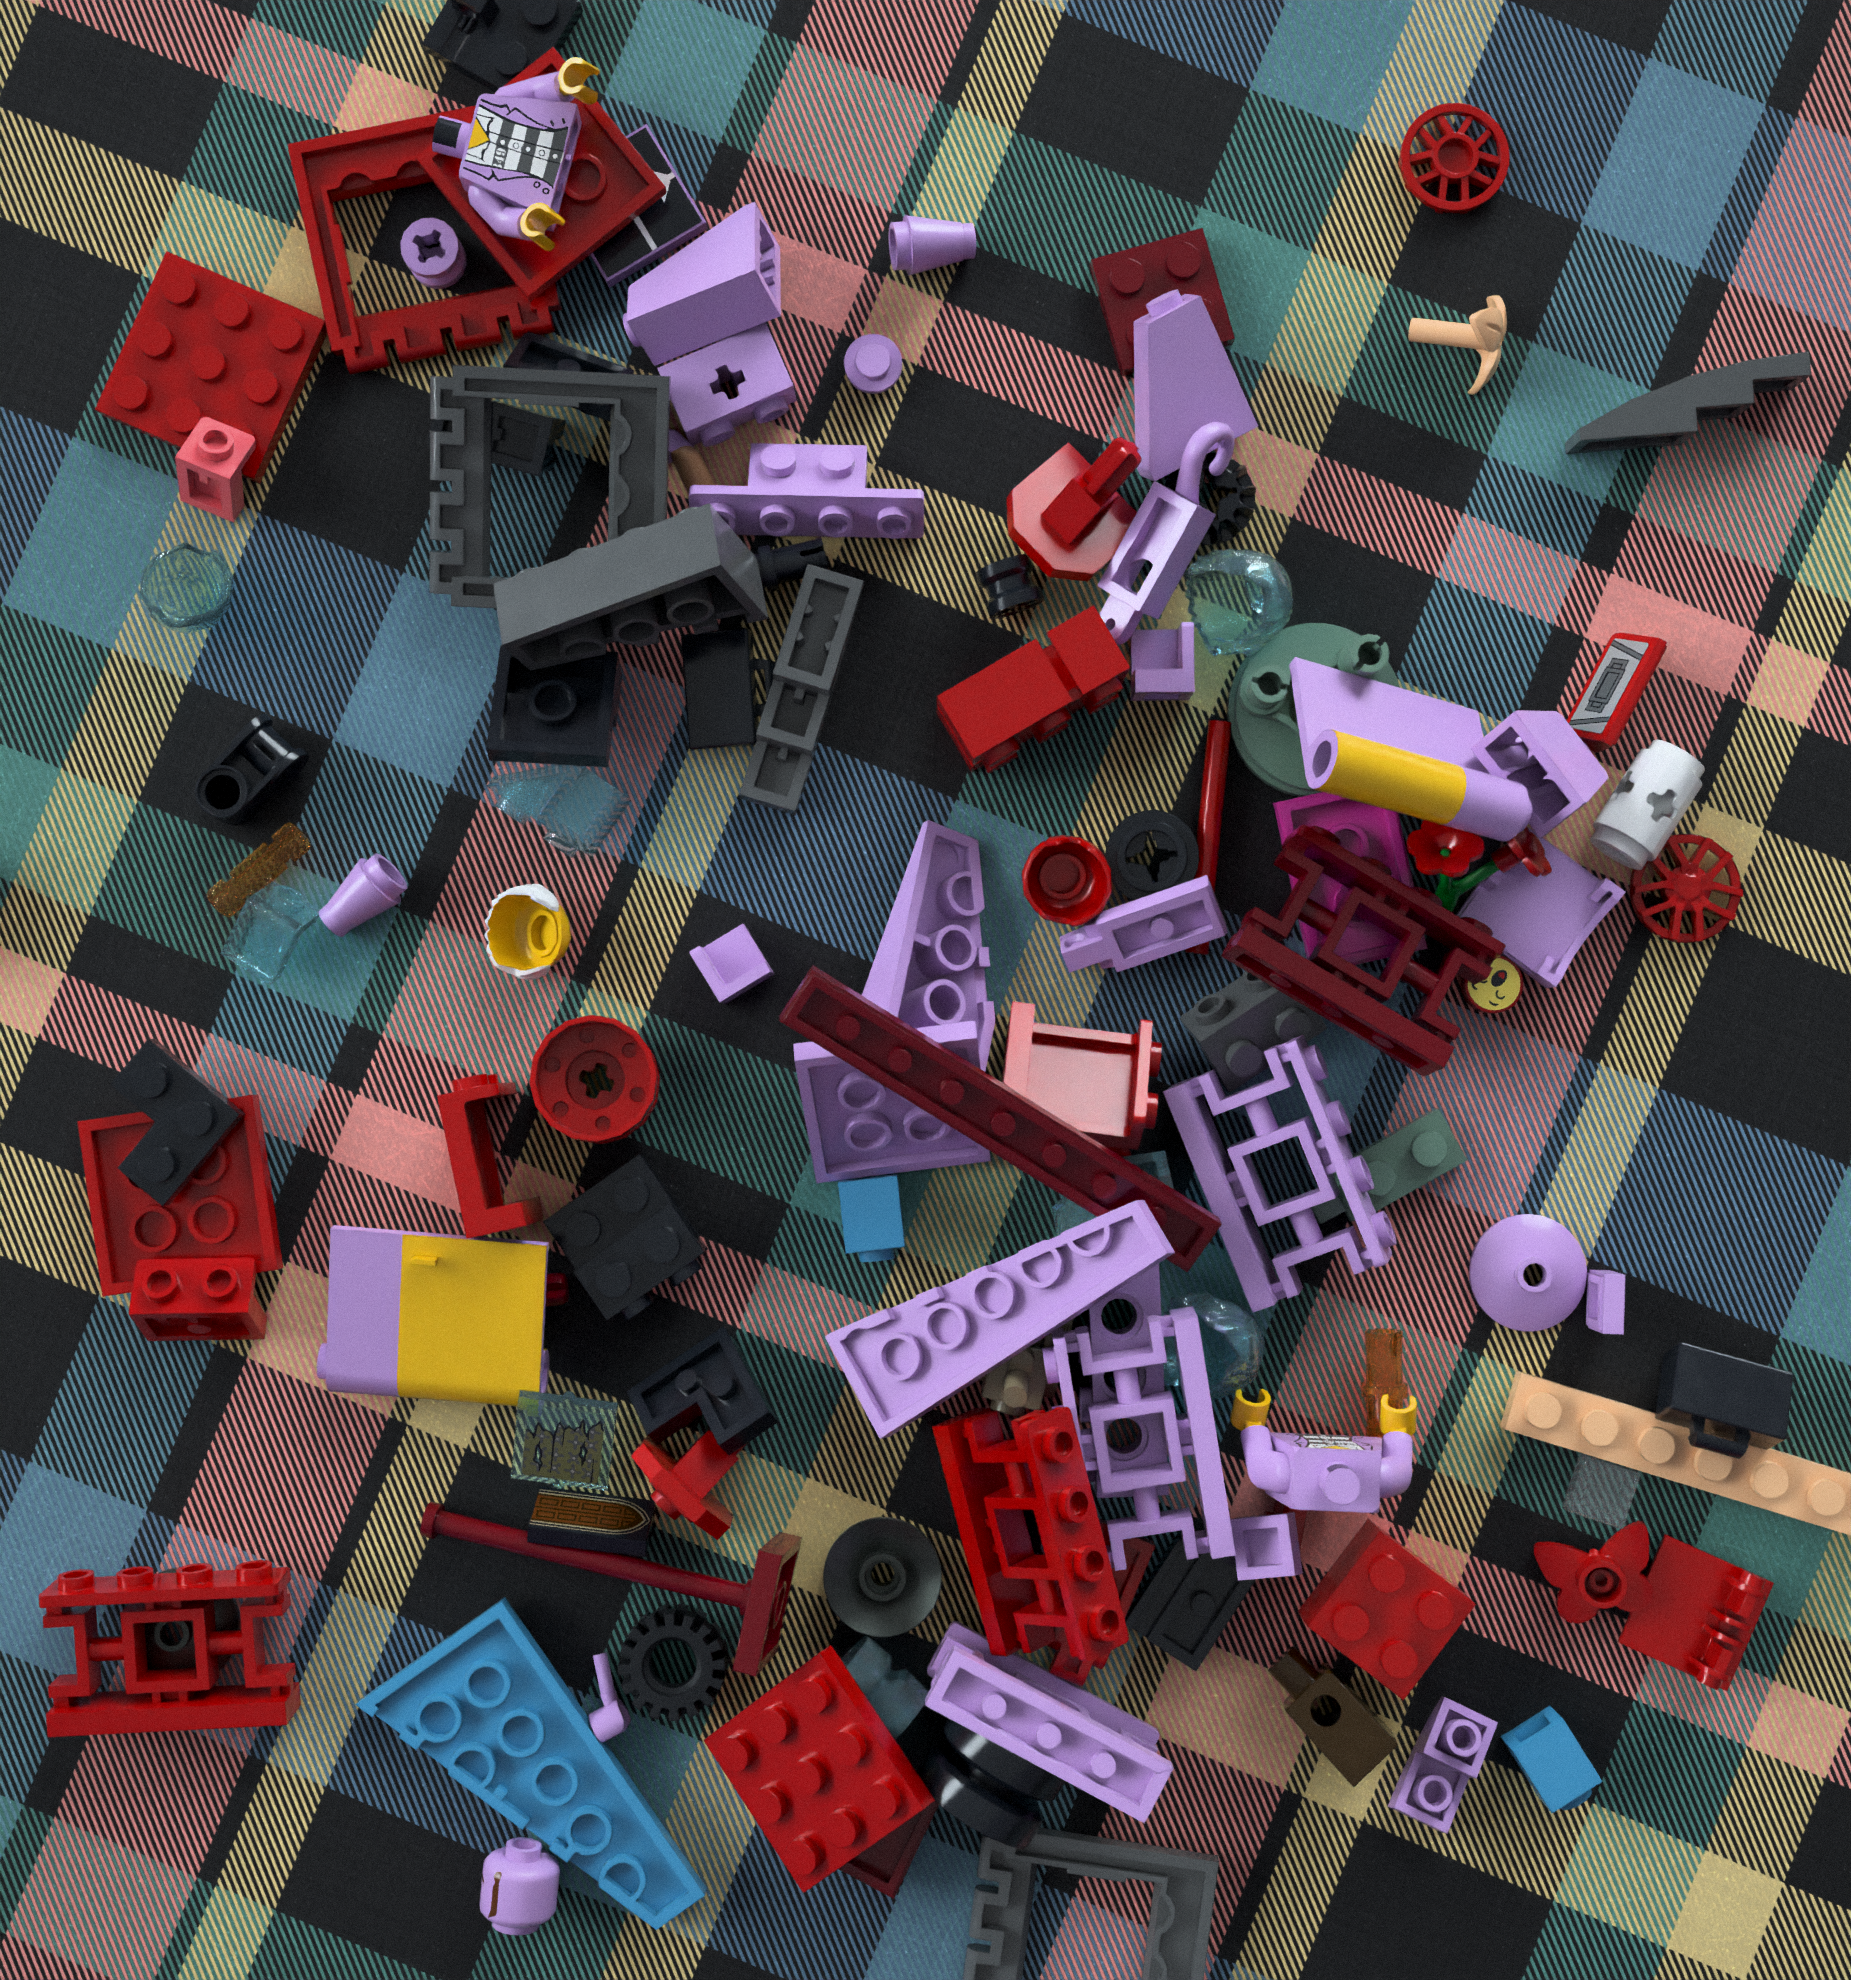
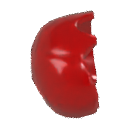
[1022,835,1112,927]

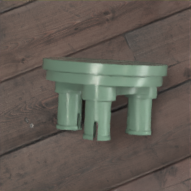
[1227,623,1400,797]

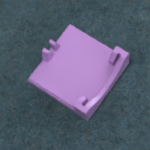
[1455,827,1625,988]

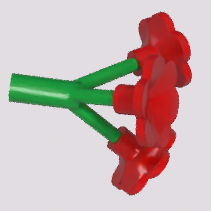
[1407,820,1552,913]

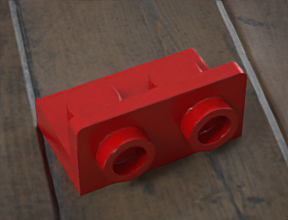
[129,1257,267,1341]

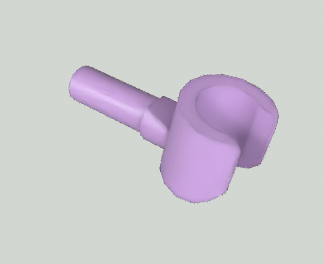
[588,1652,630,1742]

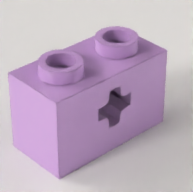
[657,322,797,447]

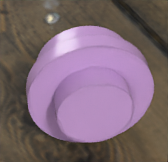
[844,334,902,394]

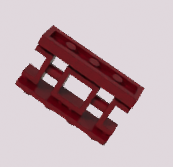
[1221,825,1506,1077]

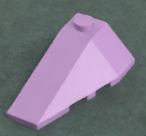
[862,820,995,1072]

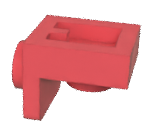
[175,417,256,522]

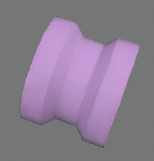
[400,218,467,289]

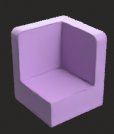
[1130,622,1195,701]
[689,924,774,1004]

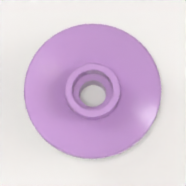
[1469,1214,1587,1332]

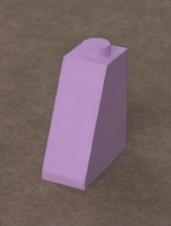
[623,202,781,366]
[1133,289,1258,481]

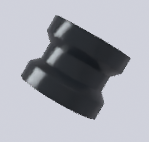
[975,554,1044,619]

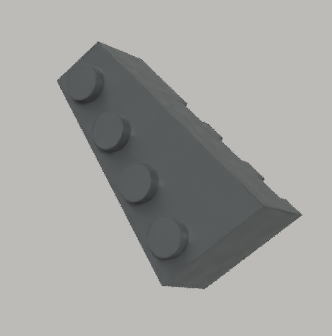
[493,503,769,671]

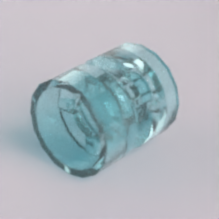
[841,1635,929,1739]

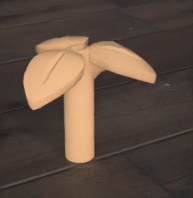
[1408,295,1507,395]

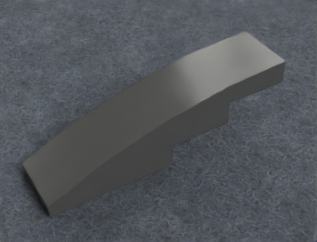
[1565,352,1811,454]
[739,564,864,816]

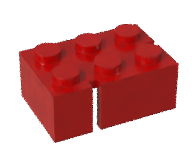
[937,605,1130,774]

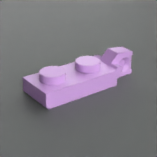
[1060,875,1228,973]

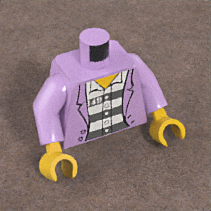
[432,57,600,251]
[1230,1388,1417,1513]

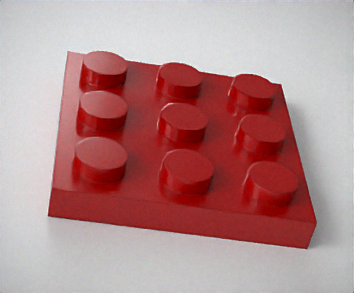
[415,47,667,302]
[95,251,328,484]
[77,1094,283,1297]
[703,1645,935,1893]

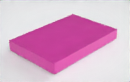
[1273,792,1427,965]

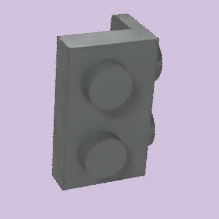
[1180,971,1327,1093]

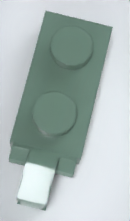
[1311,1108,1468,1224]

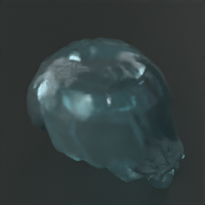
[1184,549,1293,656]
[1163,1291,1265,1400]

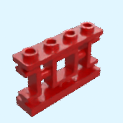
[932,1407,1129,1662]
[38,1560,301,1737]

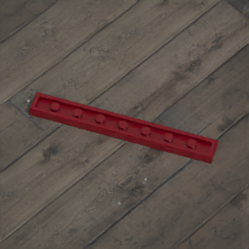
[779,965,1222,1273]

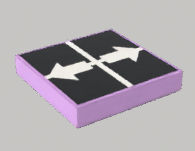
[590,124,708,288]

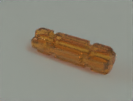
[206,822,311,917]

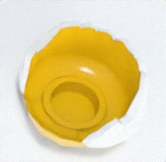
[484,884,571,980]

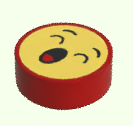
[1461,956,1523,1013]

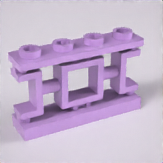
[1163,1035,1397,1313]
[1042,1306,1236,1571]
[925,1621,1174,1824]

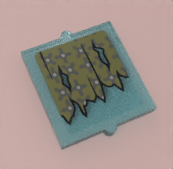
[511,1390,618,1491]

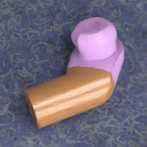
[668,429,716,494]

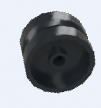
[917,1718,1066,1849]

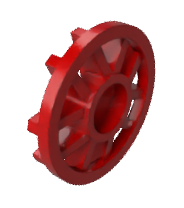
[1398,103,1510,214]
[1629,834,1743,943]

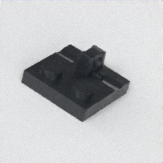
[422,0,583,92]

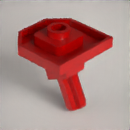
[1007,437,1142,582]
[631,1430,747,1540]

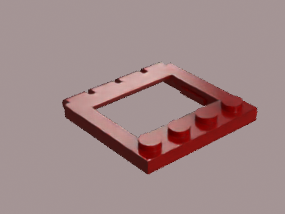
[287,105,562,374]

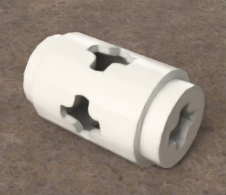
[1590,739,1705,870]

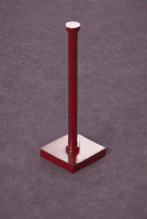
[420,1501,802,1676]

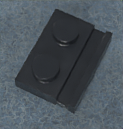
[1125,1527,1256,1671]

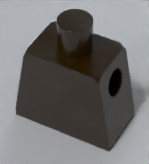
[1268,1646,1398,1787]

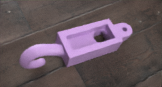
[1097,422,1235,645]

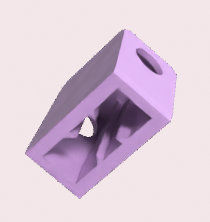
[1471,710,1608,838]

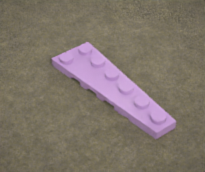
[825,1200,1175,1439]

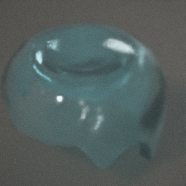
[140,543,233,634]

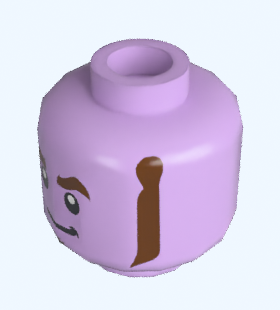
[480,1837,560,1935]

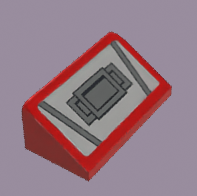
[1566,633,1667,753]

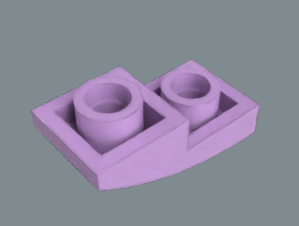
[1388,1697,1498,1834]

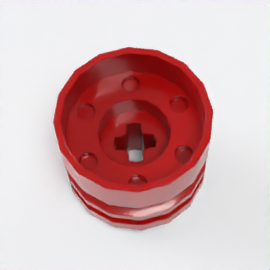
[529,1015,661,1144]

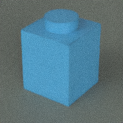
[838,1173,905,1262]
[1500,1705,1603,1813]

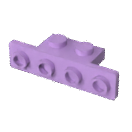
[688,443,924,539]

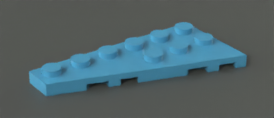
[355,1597,707,1930]

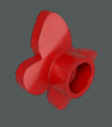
[1533,1521,1654,1624]

